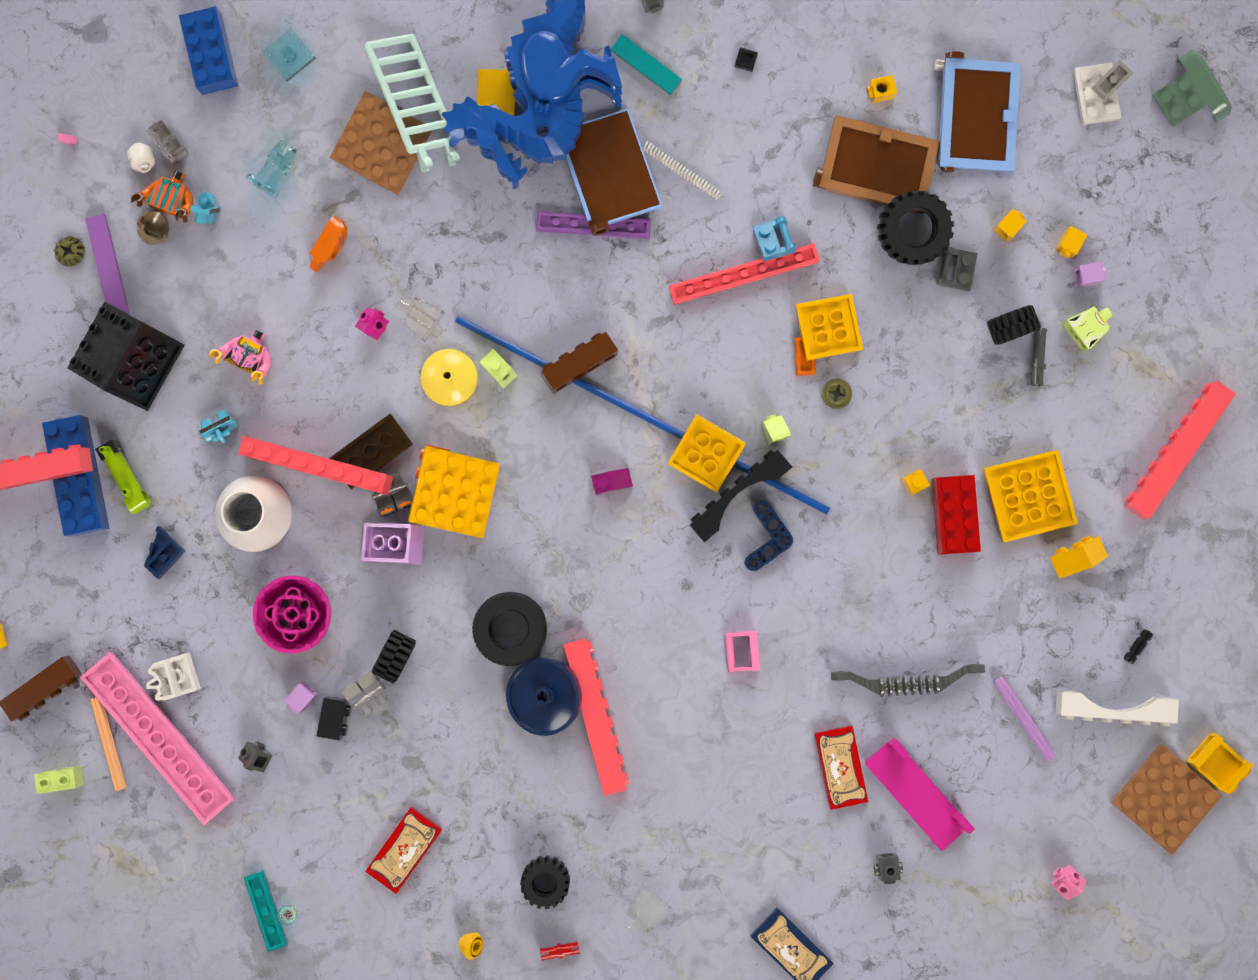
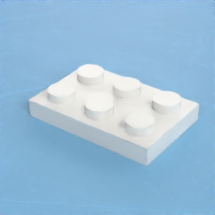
[1073,62,1121,125]

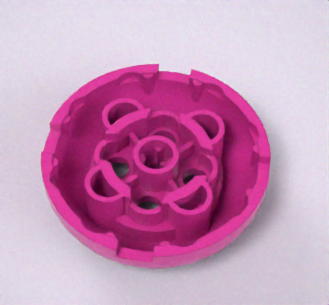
[253,576,331,653]

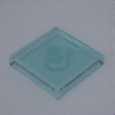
[262,28,316,82]

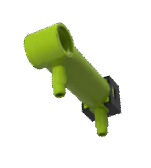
[95,440,151,515]

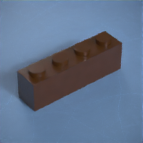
[541,332,618,394]
[0,656,82,721]

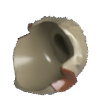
[136,210,169,245]

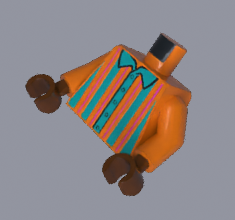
[131,171,194,223]

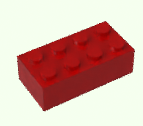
[931,475,981,555]

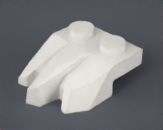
[147,652,201,700]

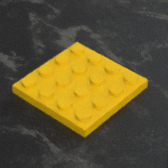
[408,446,500,538]
[983,450,1078,543]

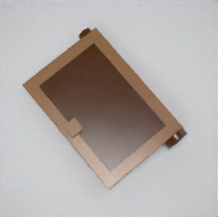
[812,115,940,214]

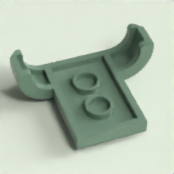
[1153,50,1232,127]

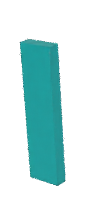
[611,34,682,96]
[244,870,288,952]

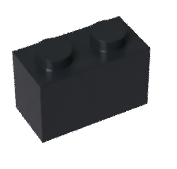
[316,696,352,740]

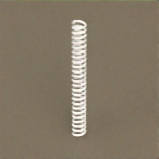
[642,141,723,200]

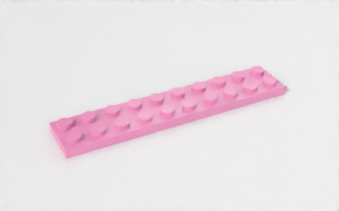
[80,652,236,825]

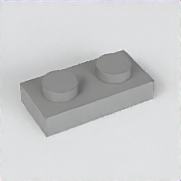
[1091,60,1133,102]

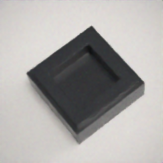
[735,47,758,72]

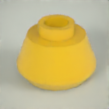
[458,932,484,960]

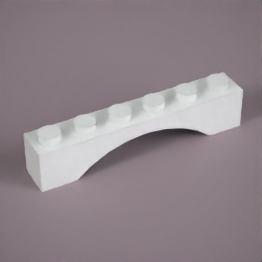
[1056,690,1179,726]

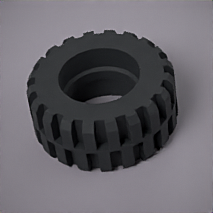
[877,190,954,265]

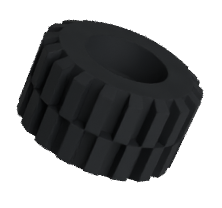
[987,305,1041,345]
[372,630,416,684]
[520,855,570,909]

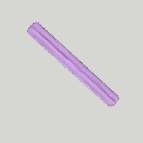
[994,677,1056,761]

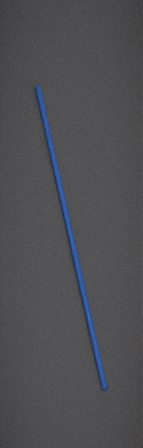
[455,316,830,515]

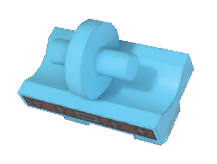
[190,192,221,224]
[198,410,239,444]

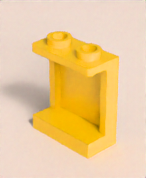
[1186,732,1253,795]

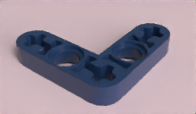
[744,500,793,571]

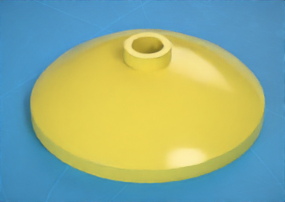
[420,349,478,406]

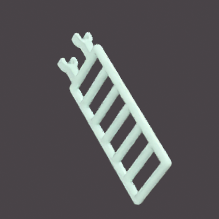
[364,34,460,173]

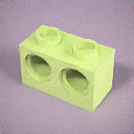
[34,766,84,794]

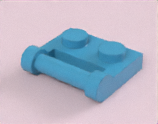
[753,216,797,261]

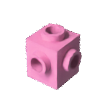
[1051,864,1086,901]

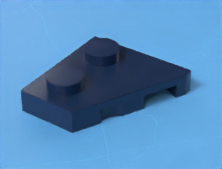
[144,526,186,579]

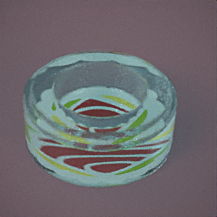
[277,904,298,926]

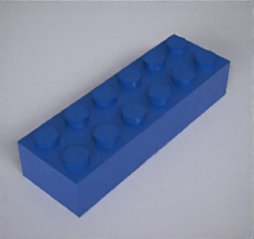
[42,415,110,537]

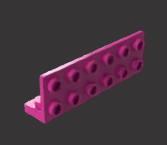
[865,737,975,851]

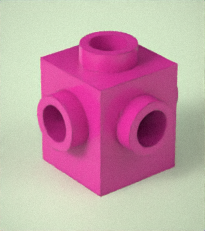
[355,307,389,340]

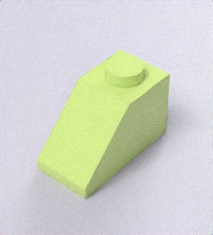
[762,414,791,445]

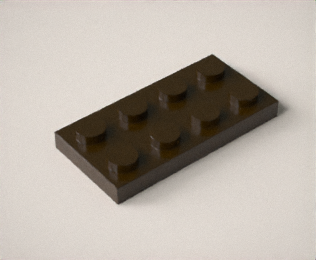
[329,413,414,490]

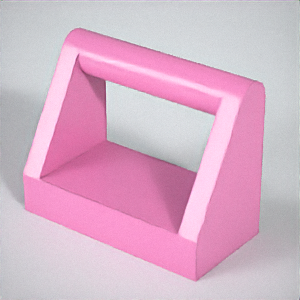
[725,631,760,672]

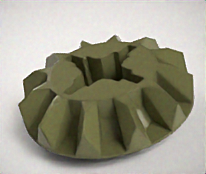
[53,236,85,266]
[822,378,852,409]

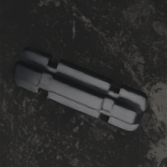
[1124,629,1153,664]

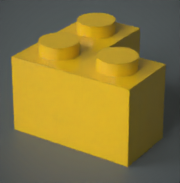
[1050,535,1109,579]

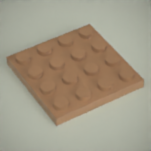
[330,91,433,195]
[1111,744,1222,855]

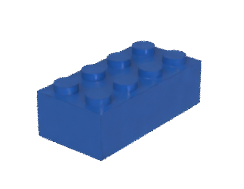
[179,6,239,95]

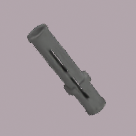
[1030,328,1047,386]

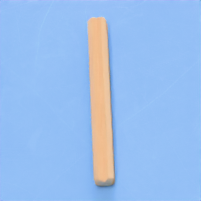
[90,697,126,791]

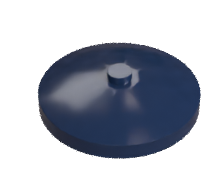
[506,657,582,736]

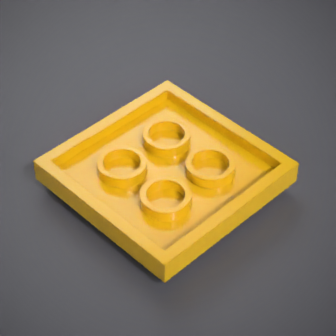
[795,294,863,361]
[668,414,746,493]

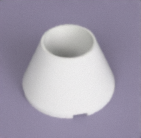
[215,476,292,552]

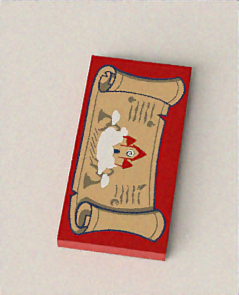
[814,725,869,810]
[365,807,442,894]

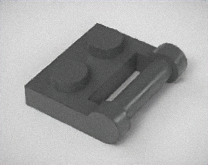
[937,247,978,291]

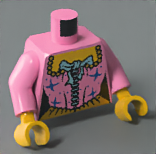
[209,329,271,385]

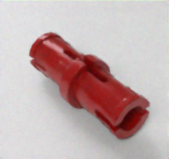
[540,941,580,961]

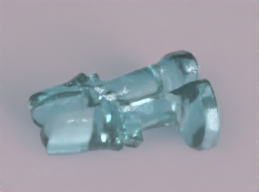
[245,140,297,198]

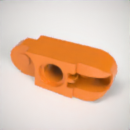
[309,216,348,272]

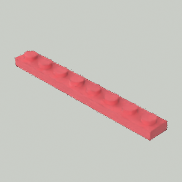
[669,243,820,305]

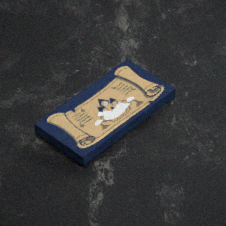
[750,907,834,980]

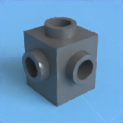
[238,741,273,773]
[874,853,903,884]

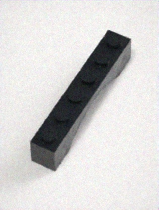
[690,449,792,543]

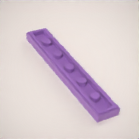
[536,211,651,239]
[85,213,130,315]

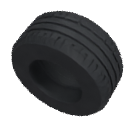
[472,592,547,666]

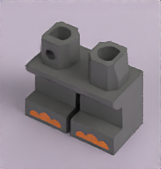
[372,474,413,518]

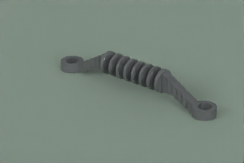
[831,664,985,697]

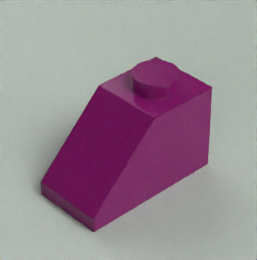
[591,468,633,496]

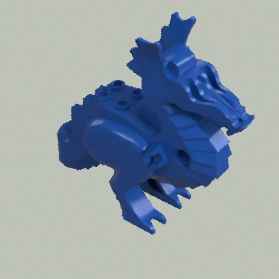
[442,0,622,189]

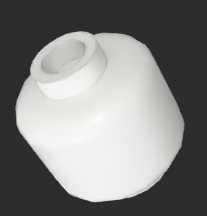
[127,143,155,173]

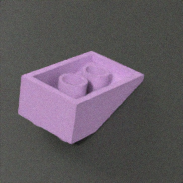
[361,523,425,565]

